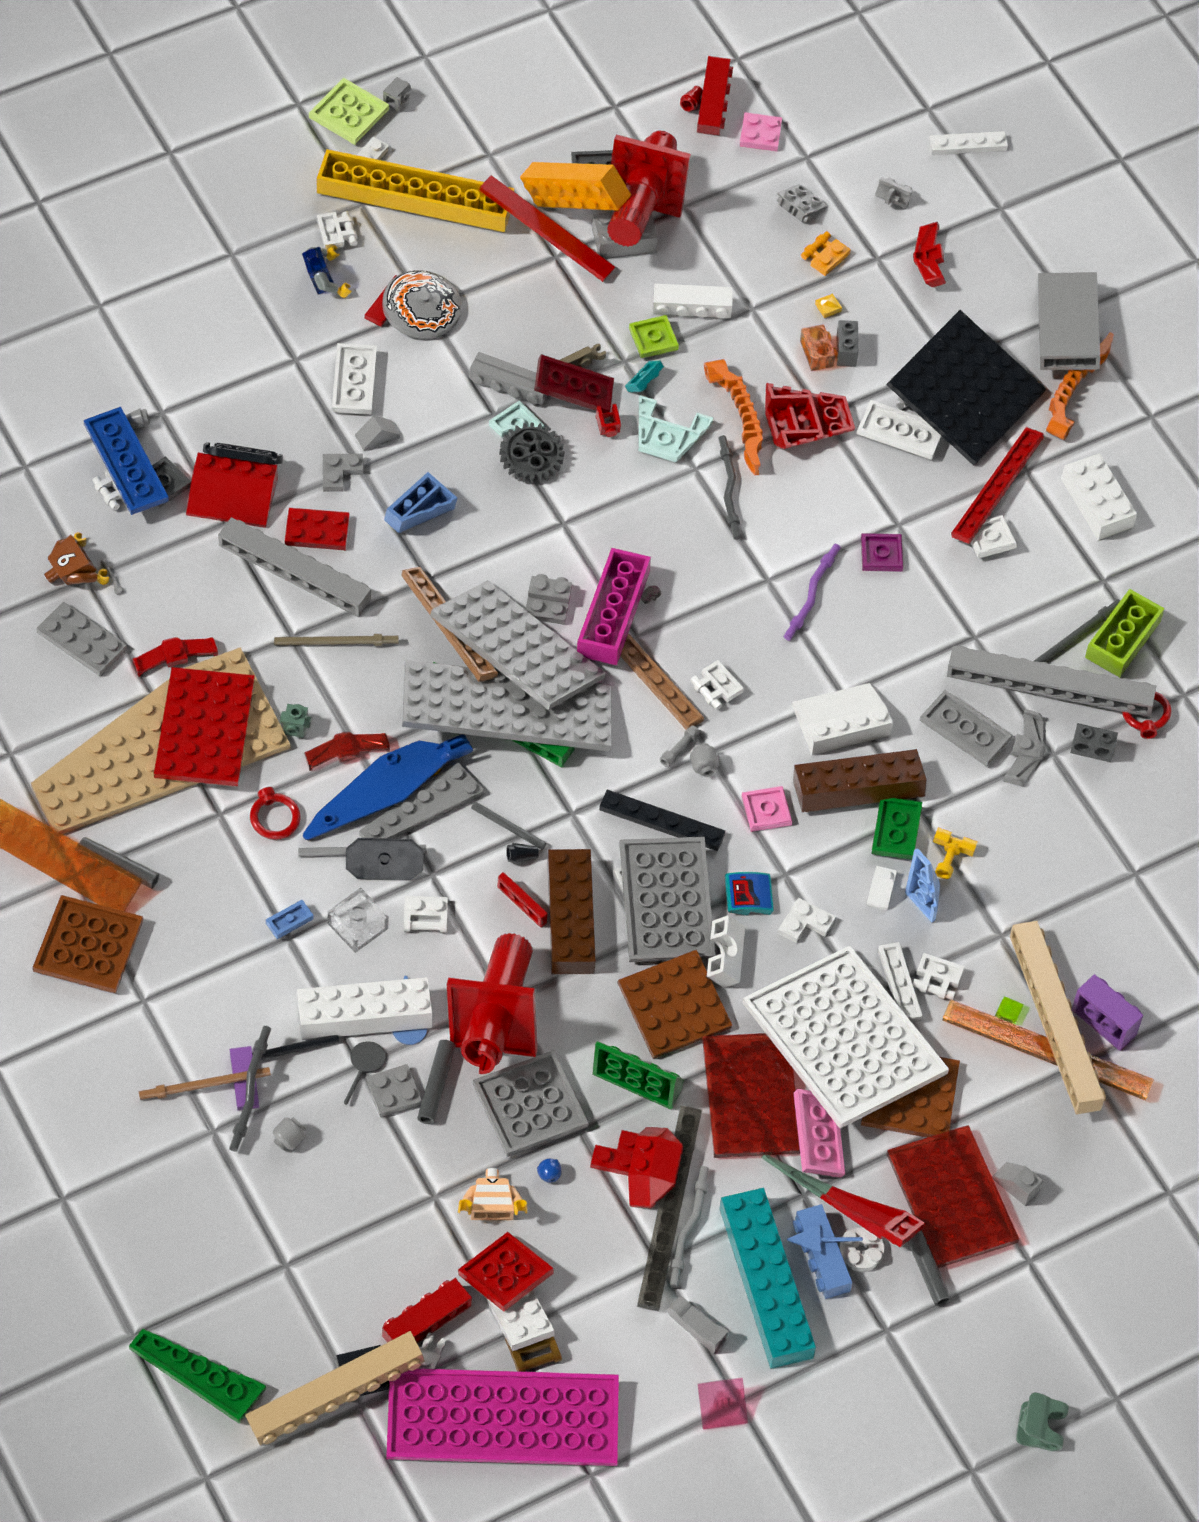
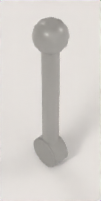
[100,559,123,595]

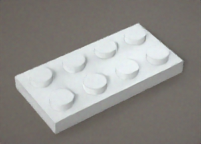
[332,343,377,415]
[857,400,942,460]

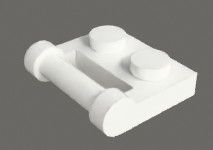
[404,896,448,933]

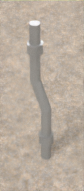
[670,1166,709,1288]

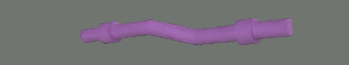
[783,543,841,641]

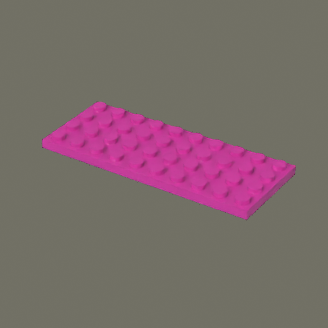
[386,1369,619,1466]

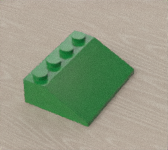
[592,1041,684,1110]

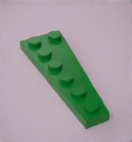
[129,1329,266,1424]

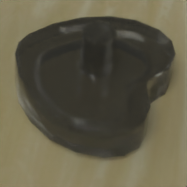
[641,585,661,604]

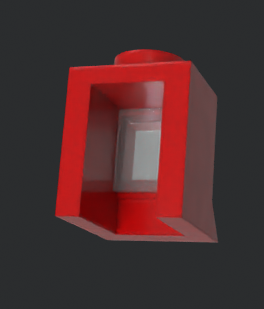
[595,404,621,437]

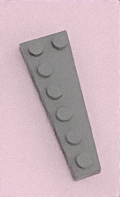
[359,762,484,839]

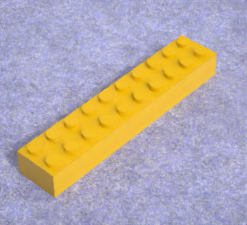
[317,149,515,232]

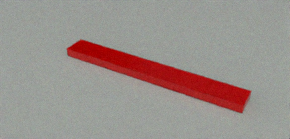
[479,175,615,282]
[951,427,1044,544]

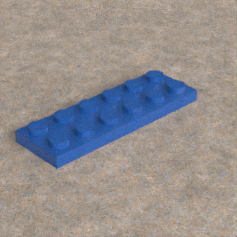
[83,407,169,515]

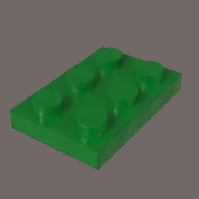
[871,798,922,860]

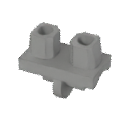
[875,177,913,209]

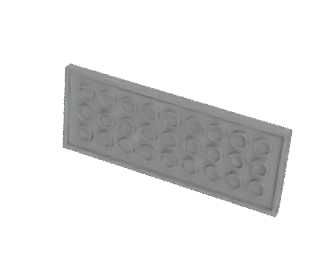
[402,660,611,751]

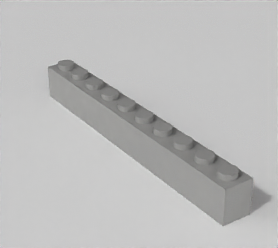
[947,646,1157,717]

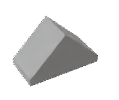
[355,415,400,451]

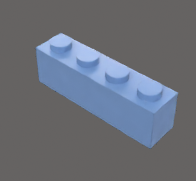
[793,1204,852,1299]

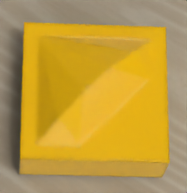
[815,293,842,318]

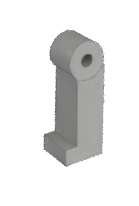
[667,1297,729,1354]

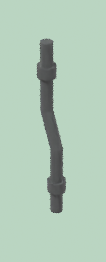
[718,435,741,540]
[229,1026,271,1152]

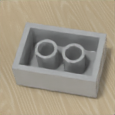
[592,212,658,259]

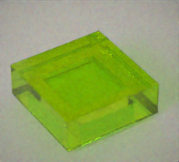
[995,996,1024,1025]

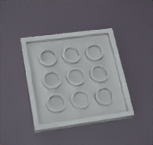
[473,1050,588,1157]

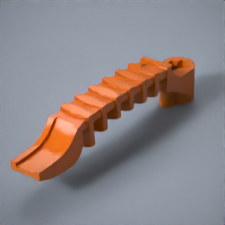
[1046,332,1114,440]
[704,359,763,475]

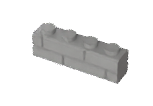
[469,352,548,405]

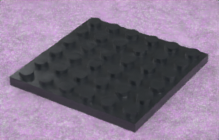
[886,310,1047,466]

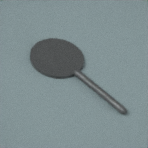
[344,1041,385,1105]

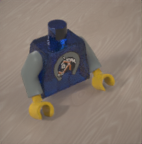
[302,245,352,298]

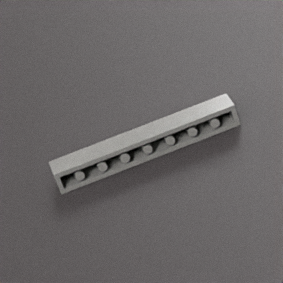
[218,517,371,617]

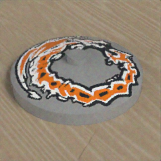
[382,270,461,339]

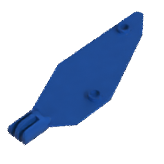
[303,734,473,840]

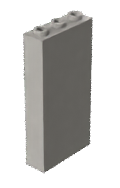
[1038,272,1100,370]

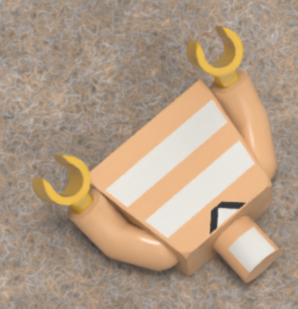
[458,1168,528,1220]

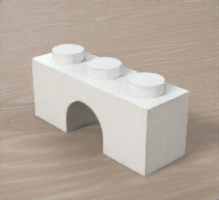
[707,915,745,988]

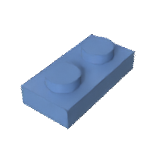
[266,900,314,939]

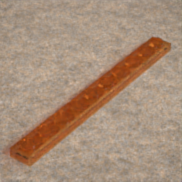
[942,1000,1154,1101]

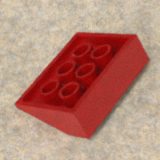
[186,452,278,528]

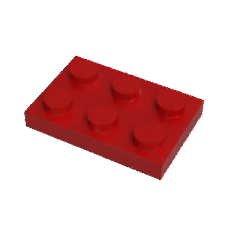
[284,508,350,551]

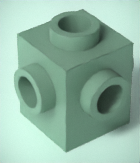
[280,704,311,738]

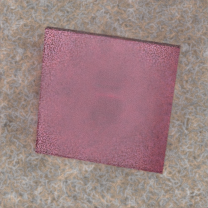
[697,1377,748,1429]

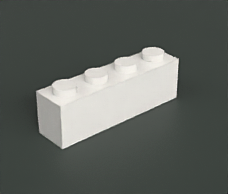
[653,283,732,318]

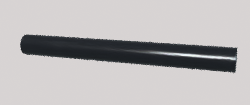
[252,1035,339,1060]

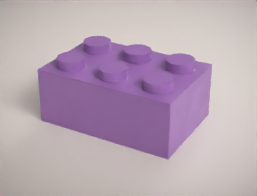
[1071,974,1143,1051]

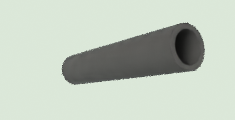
[77,837,159,889]
[417,1040,456,1124]
[908,1230,951,1306]

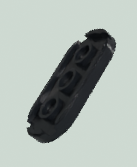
[203,442,283,464]

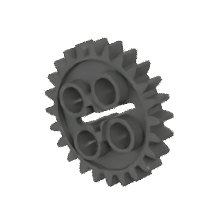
[499,422,565,484]

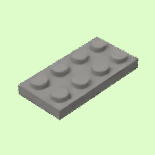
[36,601,127,676]
[920,690,1012,767]

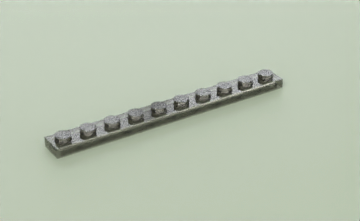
[637,1105,702,1311]

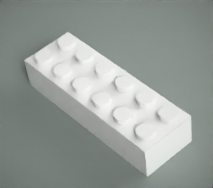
[297,977,432,1040]

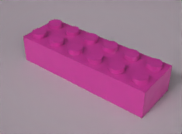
[577,548,651,665]

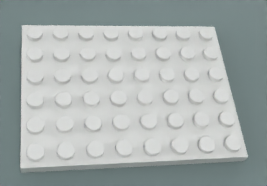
[742,946,949,1129]

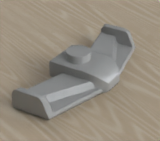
[1003,709,1045,787]

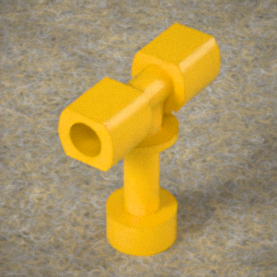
[933,827,978,879]

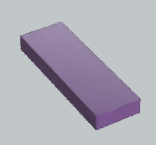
[229,1046,259,1111]

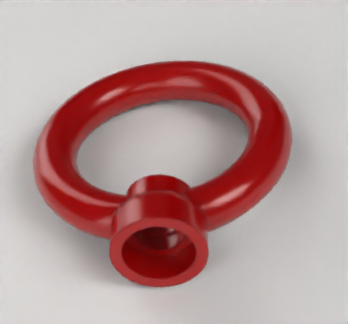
[1122,692,1172,739]
[250,787,301,840]

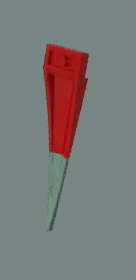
[761,1153,924,1247]

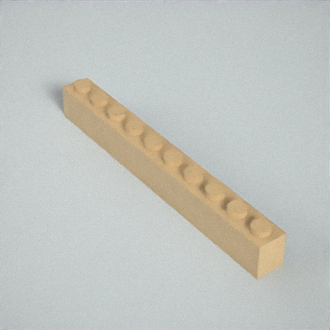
[1010,921,1106,1115]

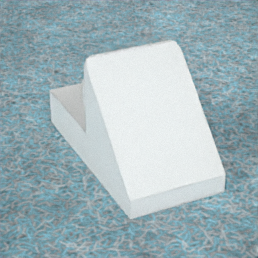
[867,866,897,910]

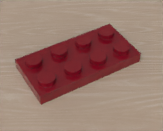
[534,354,614,413]

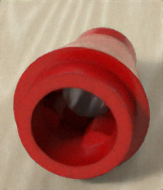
[680,86,703,112]

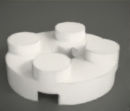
[839,1227,884,1272]

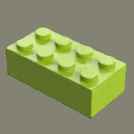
[1085,588,1165,678]

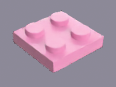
[740,112,782,151]

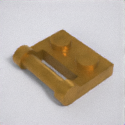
[505,1336,562,1372]

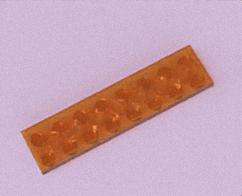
[0,799,143,911]

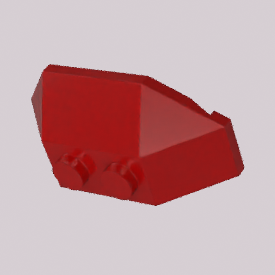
[628,1127,683,1208]

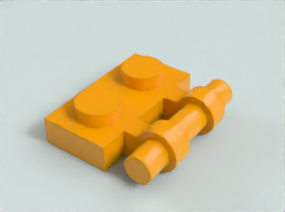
[801,231,851,276]

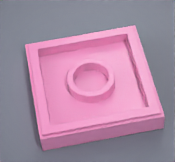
[741,786,792,832]

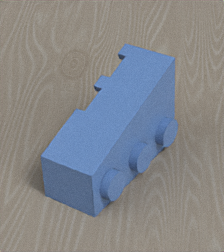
[384,472,458,533]

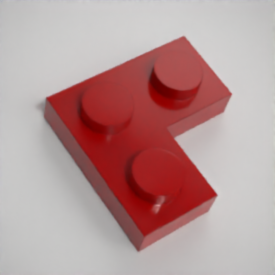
[590,1130,639,1176]

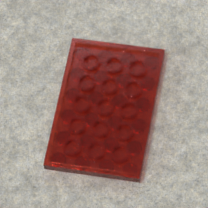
[702,1033,800,1158]
[886,1125,1019,1268]

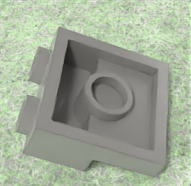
[525,574,572,625]

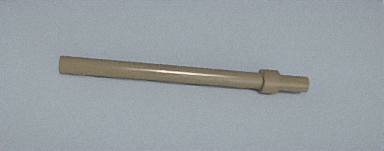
[274,634,399,646]

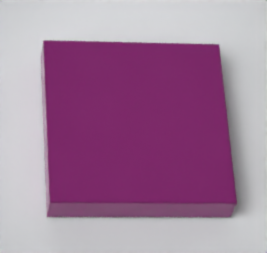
[861,533,903,572]

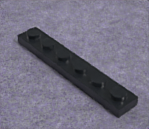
[599,789,726,851]

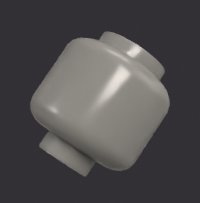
[690,744,720,776]
[273,1117,306,1150]

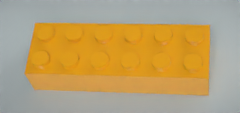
[520,162,631,211]

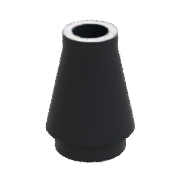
[506,843,539,864]

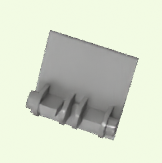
[777,184,828,223]

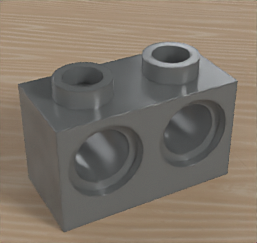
[836,320,858,367]
[1070,723,1118,763]

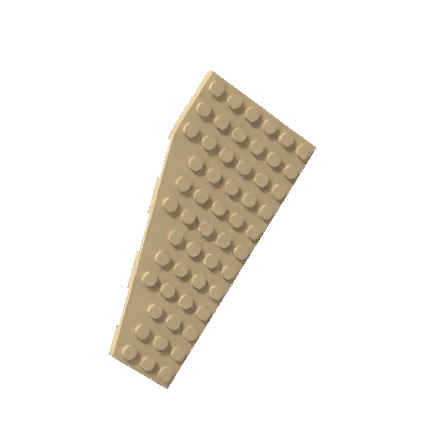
[31,647,290,837]

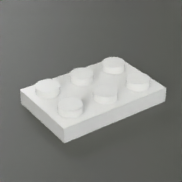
[487,1290,555,1351]

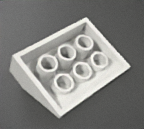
[792,683,893,755]

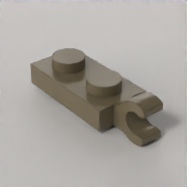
[560,344,606,368]

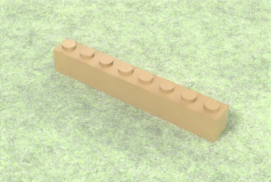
[245,1331,425,1445]

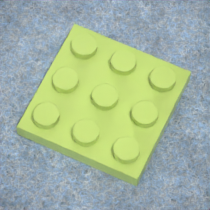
[309,78,389,145]

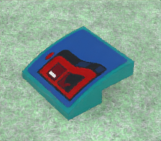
[725,872,774,916]

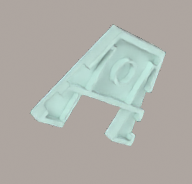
[638,395,714,462]

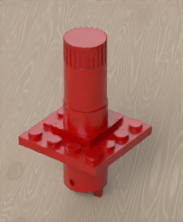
[607,131,691,247]
[447,933,538,1074]

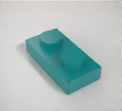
[625,360,665,392]

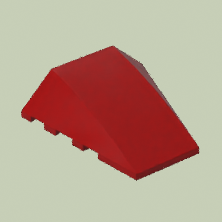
[765,383,855,449]

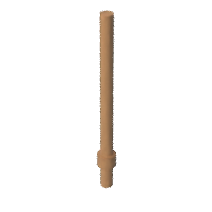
[139,1067,271,1100]

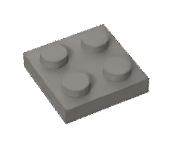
[366,1064,422,1118]

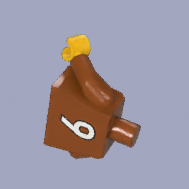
[44,532,110,585]

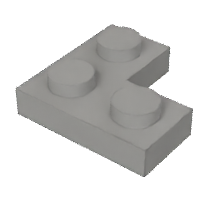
[323,454,363,492]

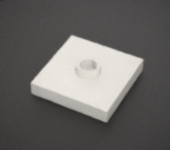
[971,515,1017,559]

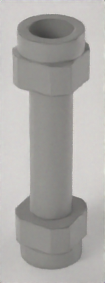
[659,725,701,767]

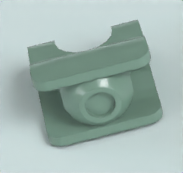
[1016,1392,1069,1451]

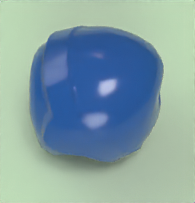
[537,1158,562,1183]

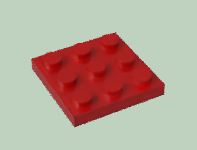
[458,1232,554,1312]

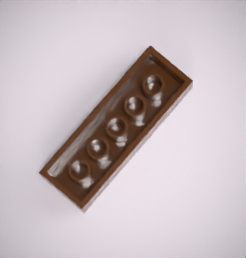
[793,749,927,812]
[547,849,596,975]

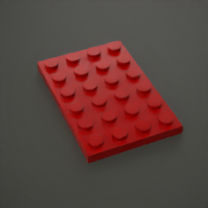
[154,667,255,786]

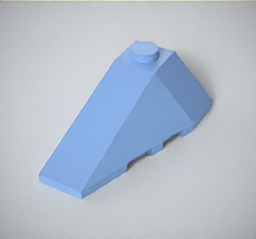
[905,848,940,923]

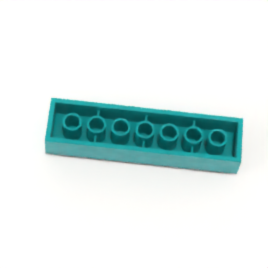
[719,1187,816,1369]

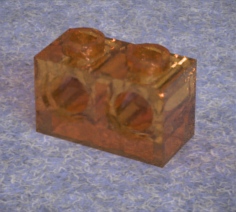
[800,324,837,371]

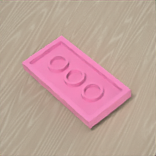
[794,1089,845,1178]

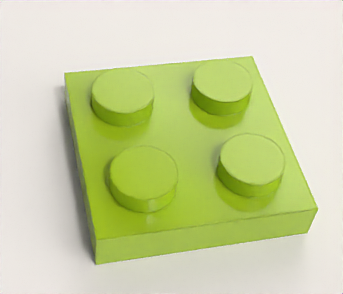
[629,315,679,359]

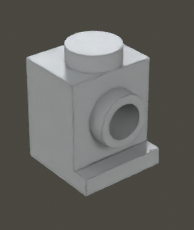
[383,77,411,112]

